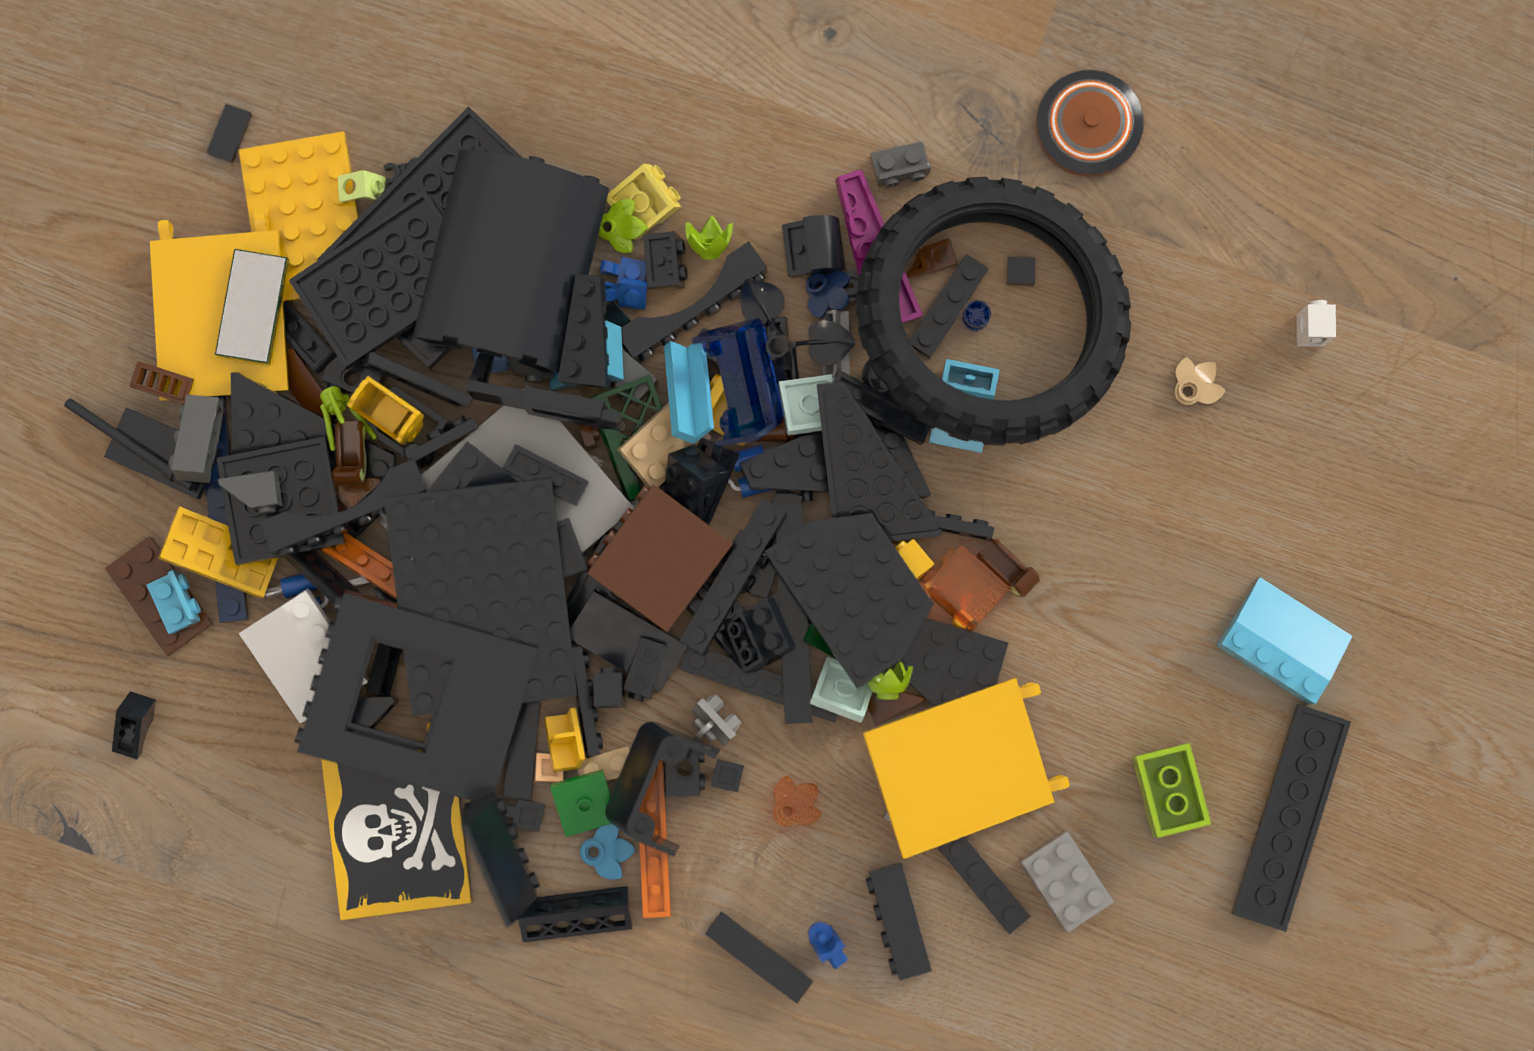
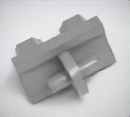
[691,694,742,746]

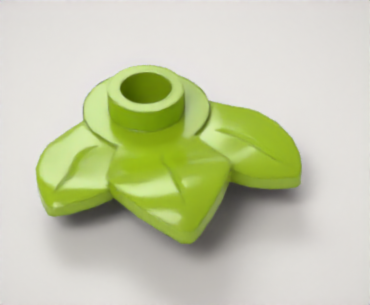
[598,199,648,253]

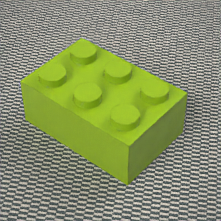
[1132,743,1211,838]

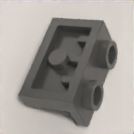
[871,141,931,188]

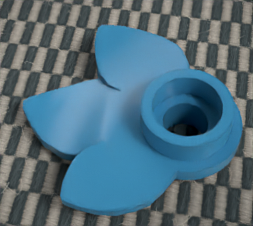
[580,824,635,879]

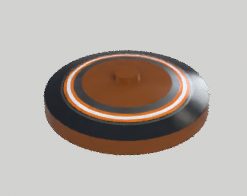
[1036,70,1144,177]

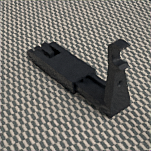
[467,353,625,431]

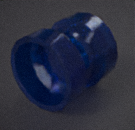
[962,300,991,332]

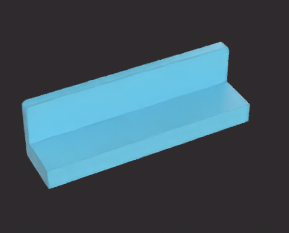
[664,338,714,444]

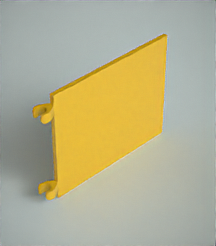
[150,212,289,401]
[863,678,1070,859]

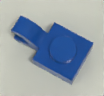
[600,257,646,285]
[605,278,648,310]

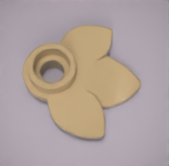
[1174,357,1225,405]

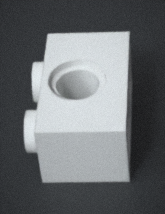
[1297,300,1336,347]

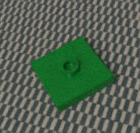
[550,769,611,837]

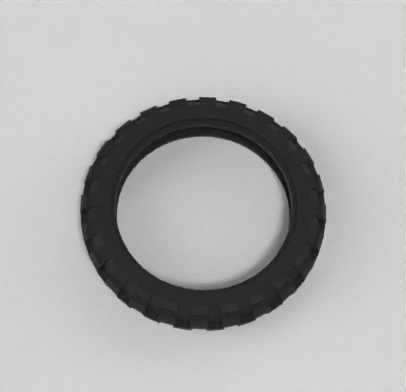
[856,176,1131,446]

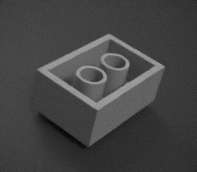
[1019,831,1114,933]

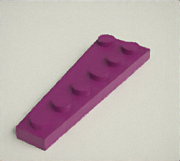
[835,169,923,324]

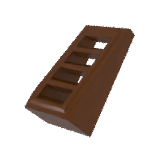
[130,361,194,404]

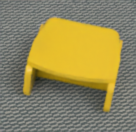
[347,376,424,445]

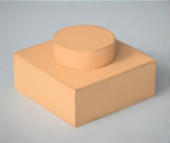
[534,753,563,783]

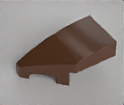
[907,238,958,279]
[867,691,925,725]

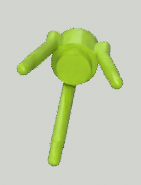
[320,386,377,451]

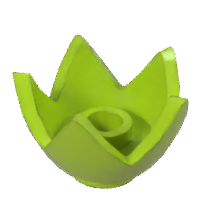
[685,215,733,260]
[867,662,913,700]

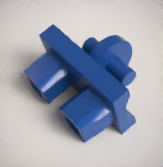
[808,922,848,969]

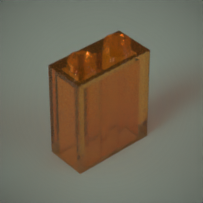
[923,544,1010,633]

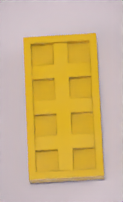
[158,507,278,599]

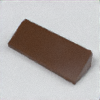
[287,348,337,421]

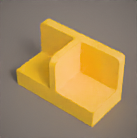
[544,708,585,772]

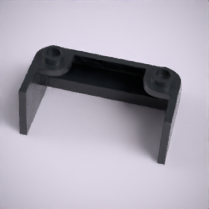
[605,721,721,857]

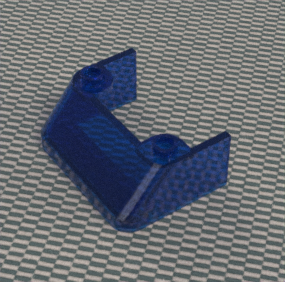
[692,318,783,447]

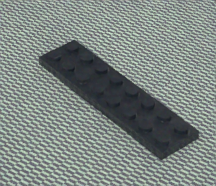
[1231,704,1351,932]

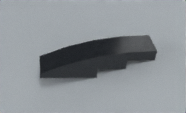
[705,912,813,1004]

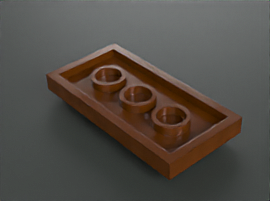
[105,536,213,656]

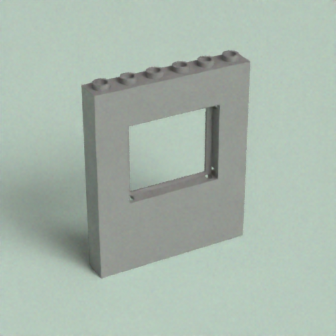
[379,385,634,555]

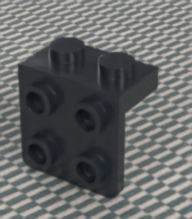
[664,445,728,520]

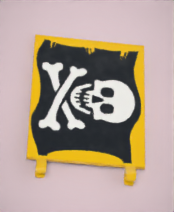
[321,722,472,920]

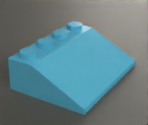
[1216,577,1352,705]

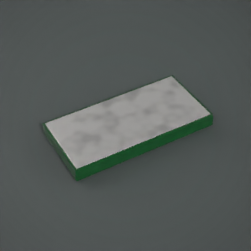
[215,249,289,365]

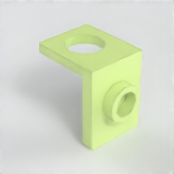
[338,170,386,203]

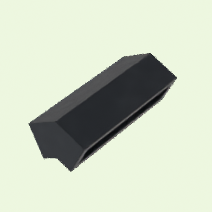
[366,643,402,697]

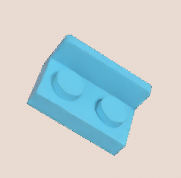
[147,570,201,635]

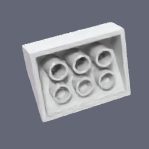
[239,588,369,723]

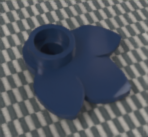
[806,271,851,319]

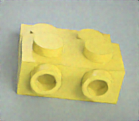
[607,164,681,240]

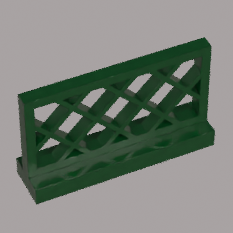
[587,375,665,500]

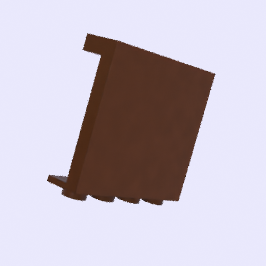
[586,484,733,632]

